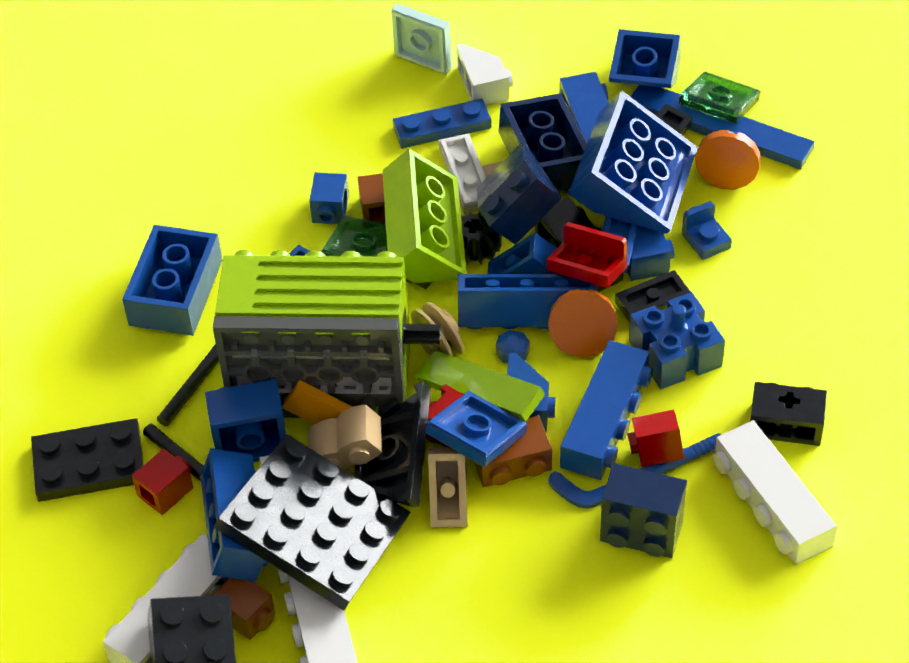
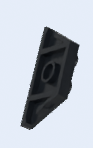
[354,381,431,508]

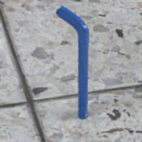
[548,433,721,509]

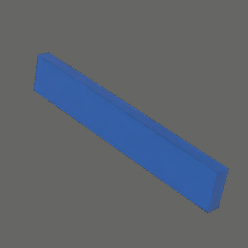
[630,85,815,169]

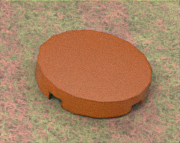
[695,130,761,190]
[548,289,618,358]

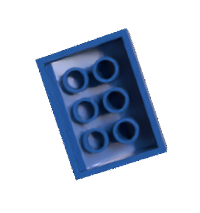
[568,91,698,234]

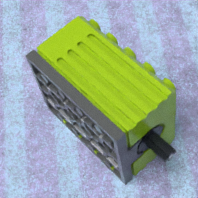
[213,250,441,418]

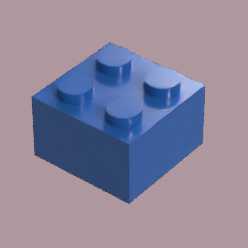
[205,379,286,462]

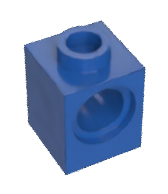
[309,172,349,224]

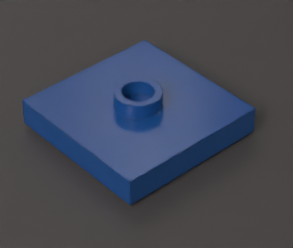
[425,391,527,467]

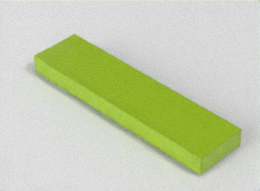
[415,350,545,422]

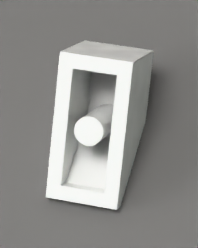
[456,44,513,105]

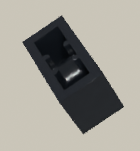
[750,382,827,446]

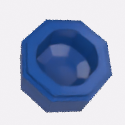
[495,330,530,364]

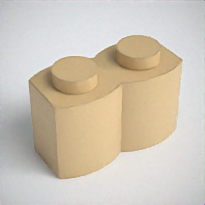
[308,405,382,471]

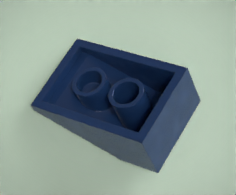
[477,142,562,245]

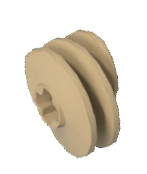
[411,302,465,356]

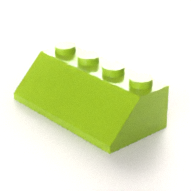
[382,149,467,283]

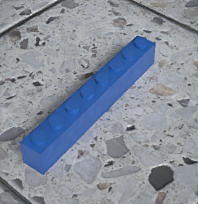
[559,71,675,281]

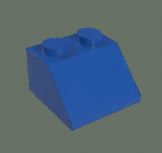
[609,29,681,88]

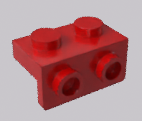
[547,222,627,288]

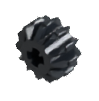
[461,210,502,265]

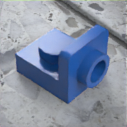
[682,201,732,260]

